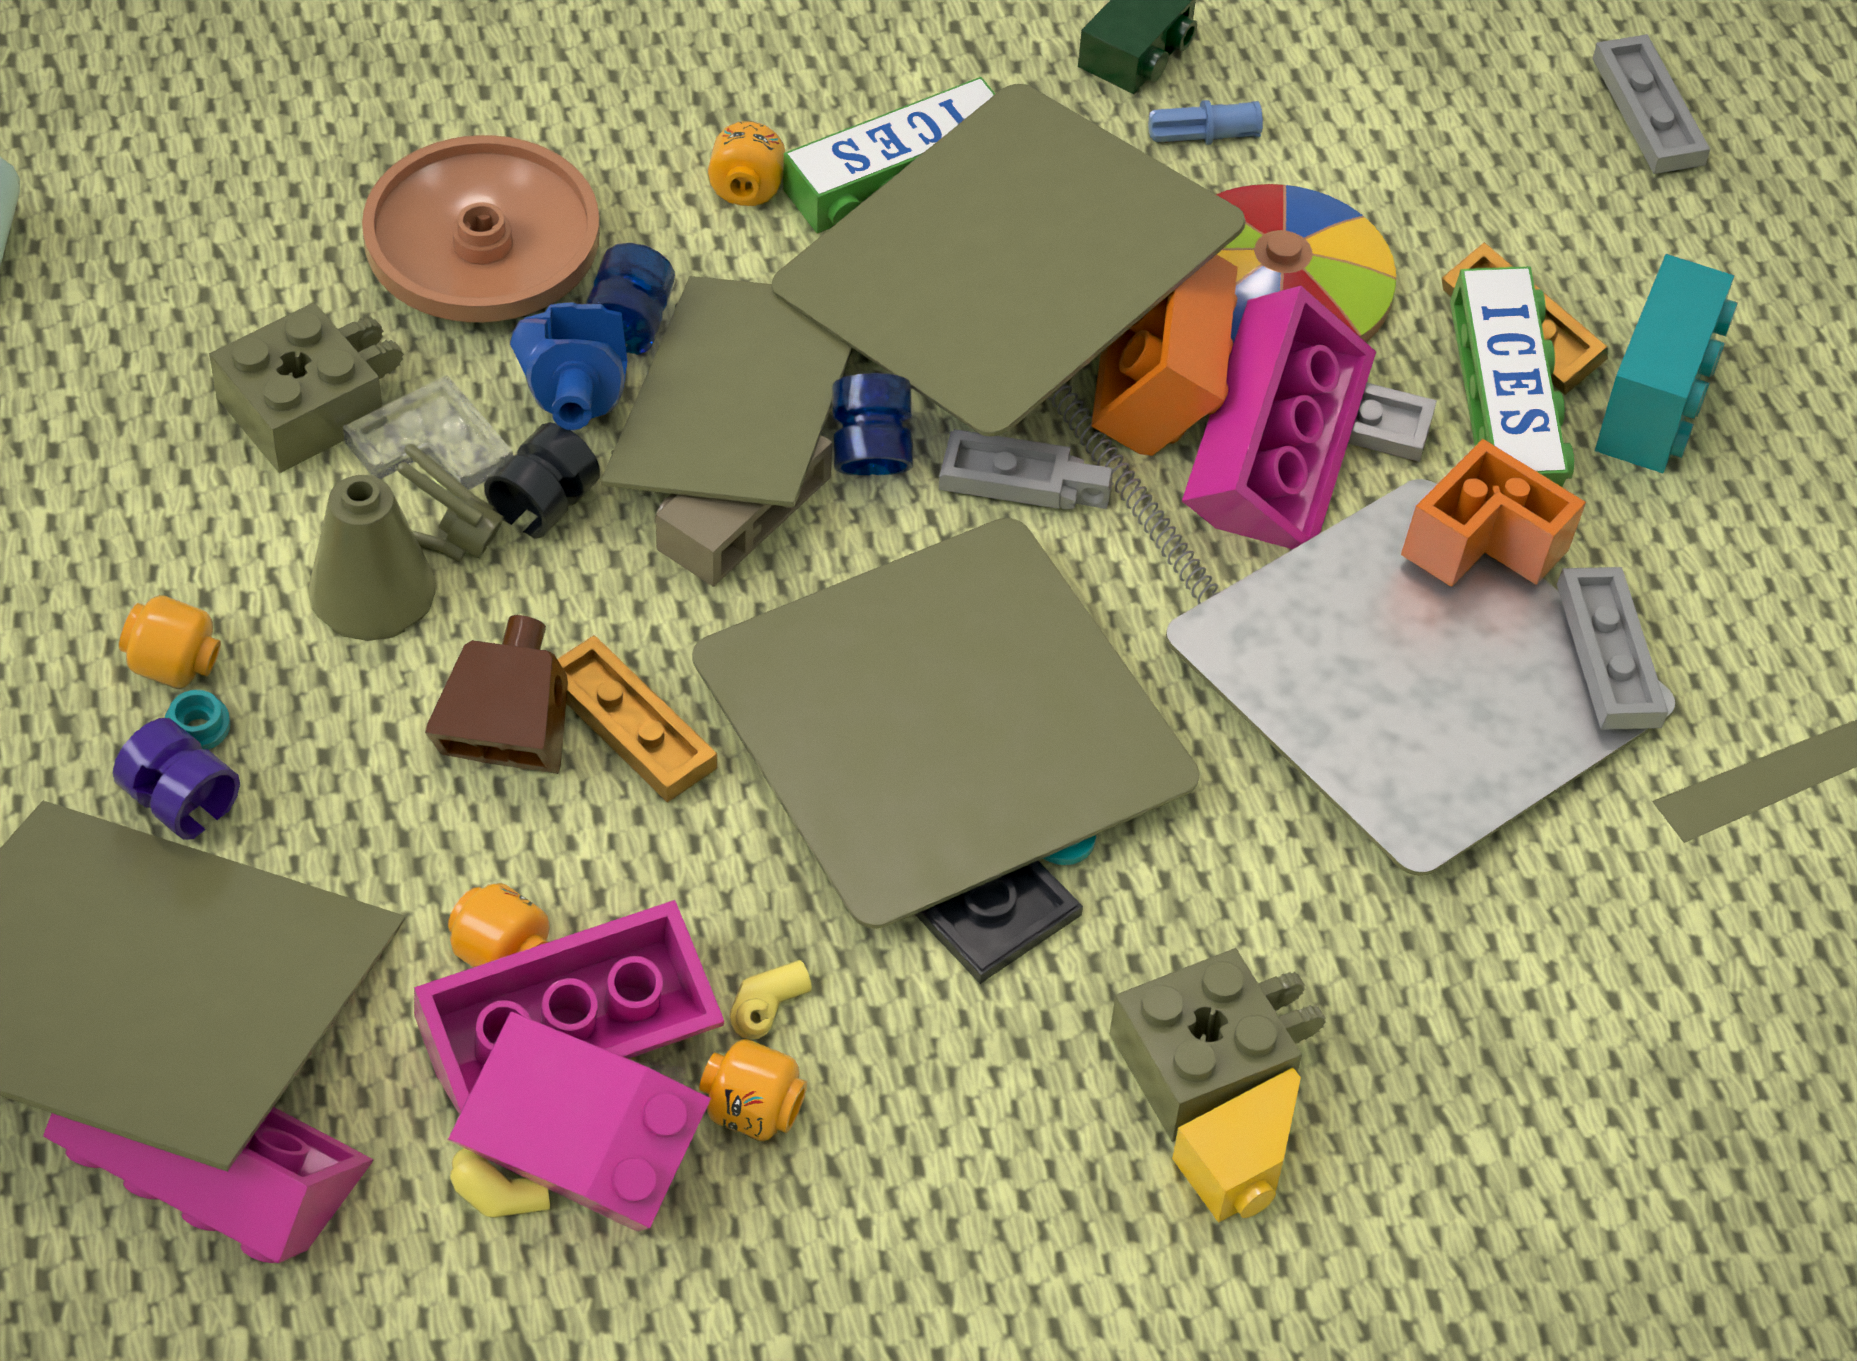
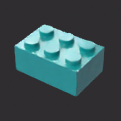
[1594,254,1738,474]

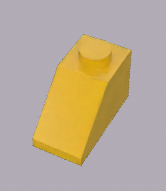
[1172,1067,1301,1223]

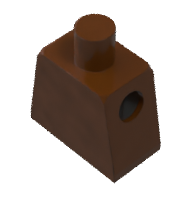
[425,615,568,774]

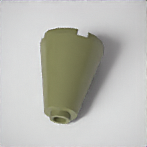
[309,475,435,641]

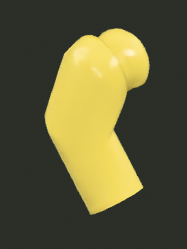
[730,960,812,1040]
[450,1148,550,1218]

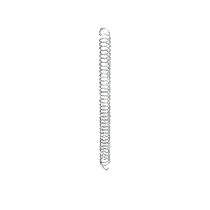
[1047,383,1219,605]

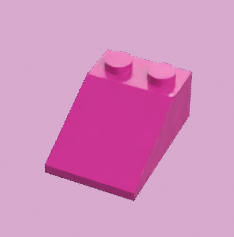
[447,1011,711,1232]

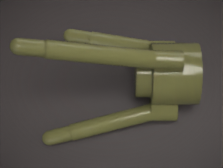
[397,444,504,562]

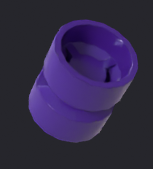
[113,718,240,840]

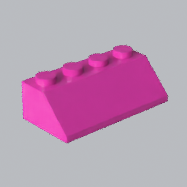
[1182,286,1376,549]
[414,900,725,1115]
[43,1107,373,1263]

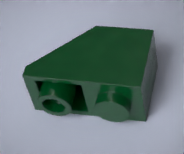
[1078,0,1198,94]

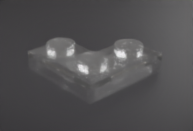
[343,375,513,490]

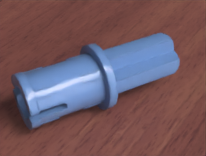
[1148,100,1263,145]

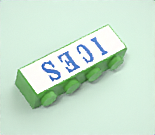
[783,77,995,233]
[1450,266,1574,487]

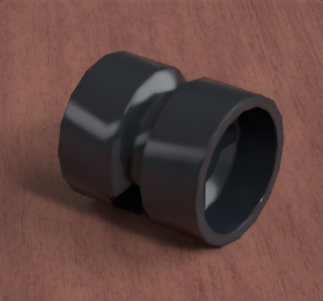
[484,422,600,539]

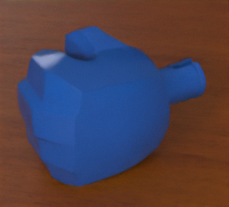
[510,302,628,430]

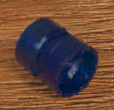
[585,243,675,355]
[832,373,914,476]

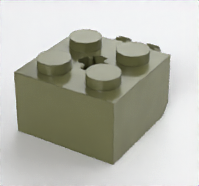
[209,302,404,474]
[1109,948,1326,1142]

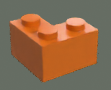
[1401,439,1586,587]

